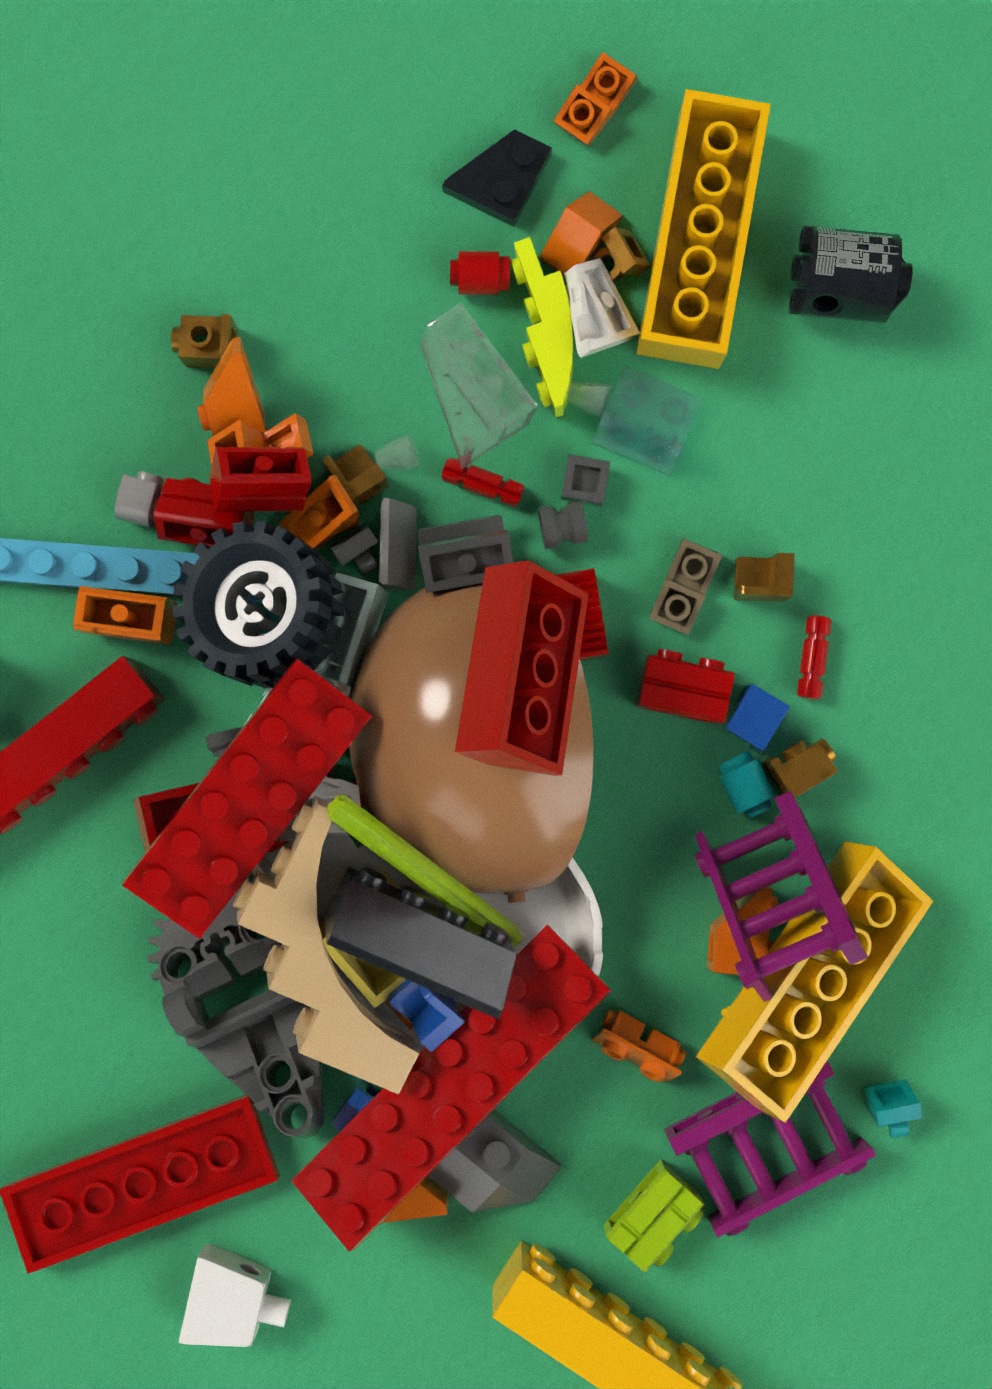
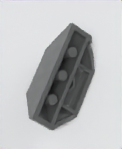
[428,1109,561,1213]

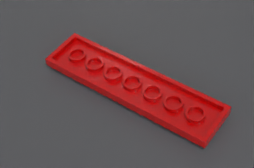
[291,924,612,1252]

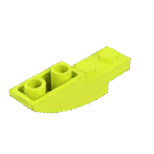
[510,237,573,418]

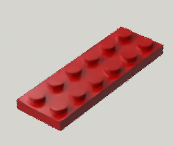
[122,658,372,939]
[0,1095,280,1274]

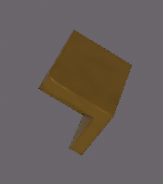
[322,445,389,508]
[734,552,795,602]

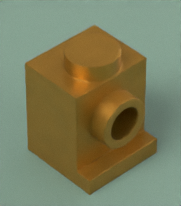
[171,314,239,368]
[762,738,838,798]

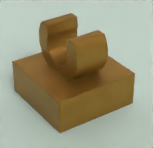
[594,227,651,281]

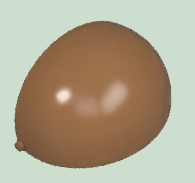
[349,583,594,903]

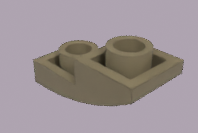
[649,538,723,635]

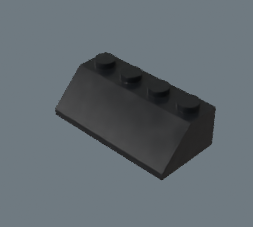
[324,866,517,1019]

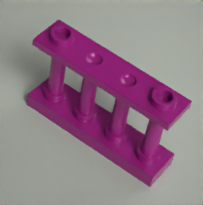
[694,791,868,1002]
[663,1060,876,1238]

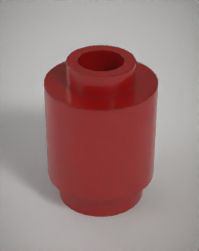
[450,251,510,295]

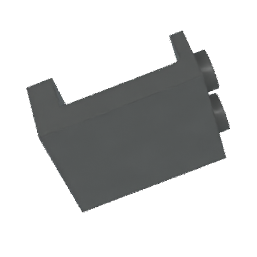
[418,515,513,593]

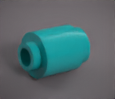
[718,751,776,818]

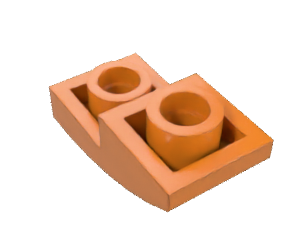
[553,52,637,146]

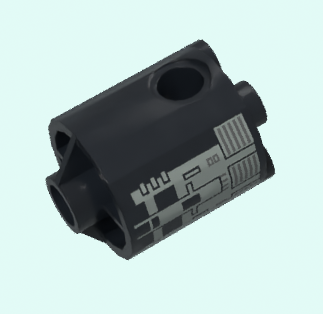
[789,225,913,323]

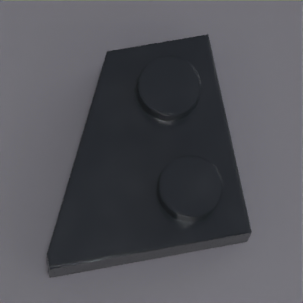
[442,129,552,227]

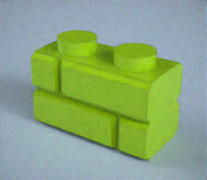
[603,1159,705,1272]

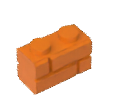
[73,586,177,645]

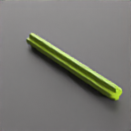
[326,794,523,948]

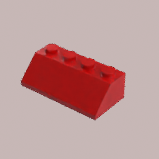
[455,560,589,776]

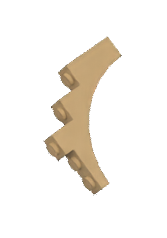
[233,796,419,1094]

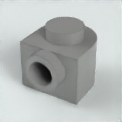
[115,471,164,528]

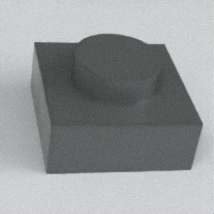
[561,455,611,506]

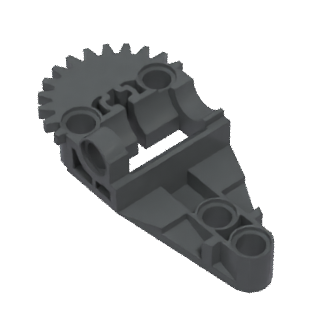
[147,877,324,1139]

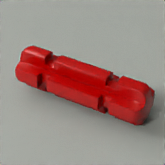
[441,458,524,507]
[797,615,832,700]

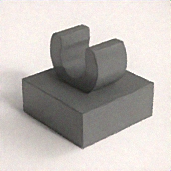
[329,523,378,575]

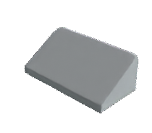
[379,498,417,591]

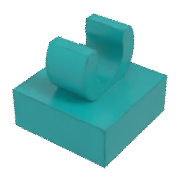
[863,1079,922,1139]

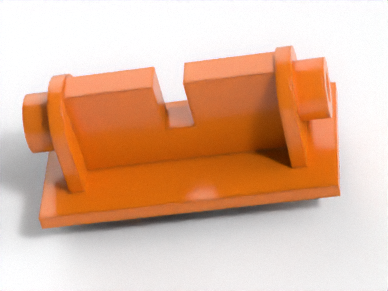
[591,1009,686,1083]

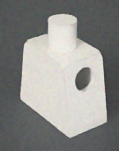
[178,1243,291,1347]

